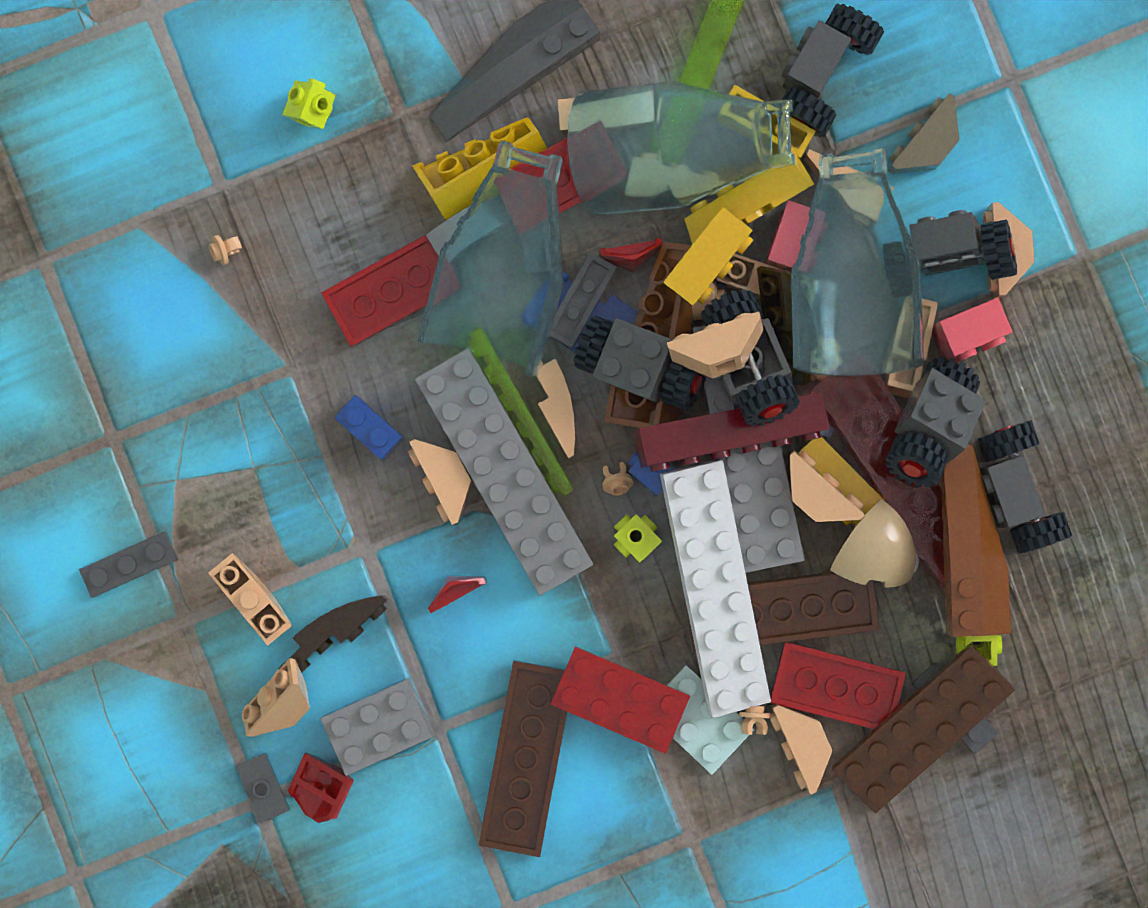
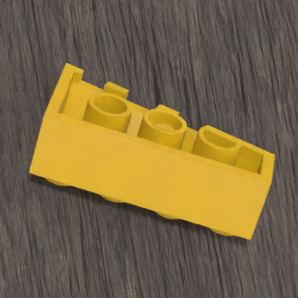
[412,117,547,221]
[684,151,814,245]

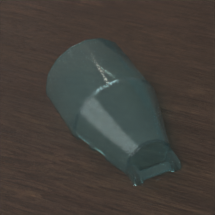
[567,81,795,215]
[418,141,564,376]
[791,147,924,376]

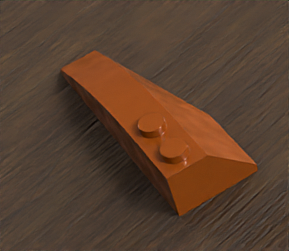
[604,242,693,428]
[941,445,1011,637]

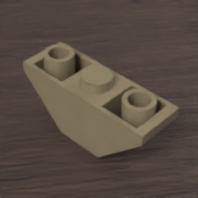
[887,93,959,174]

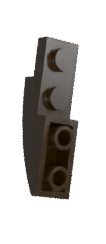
[757,266,816,385]
[278,595,389,673]

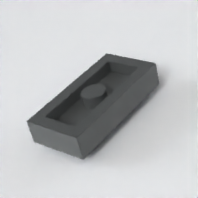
[236,753,290,823]

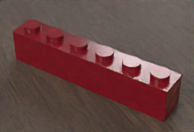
[633,392,830,472]

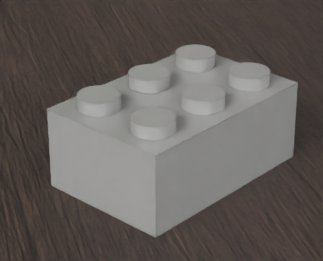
[320,678,434,776]

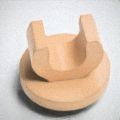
[209,235,242,266]
[602,462,634,496]
[739,706,770,735]

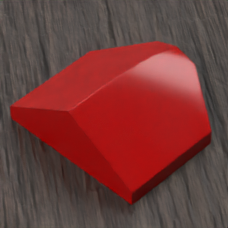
[599,238,662,273]
[428,576,487,613]
[288,753,354,823]

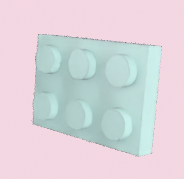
[667,665,755,775]

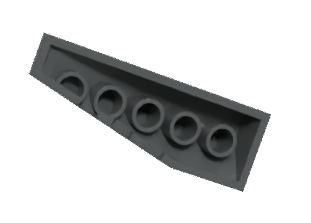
[430,0,600,142]

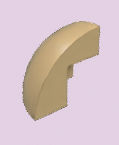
[830,499,916,588]

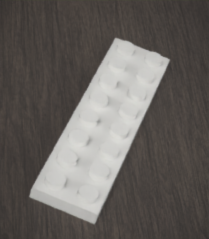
[660,459,771,718]

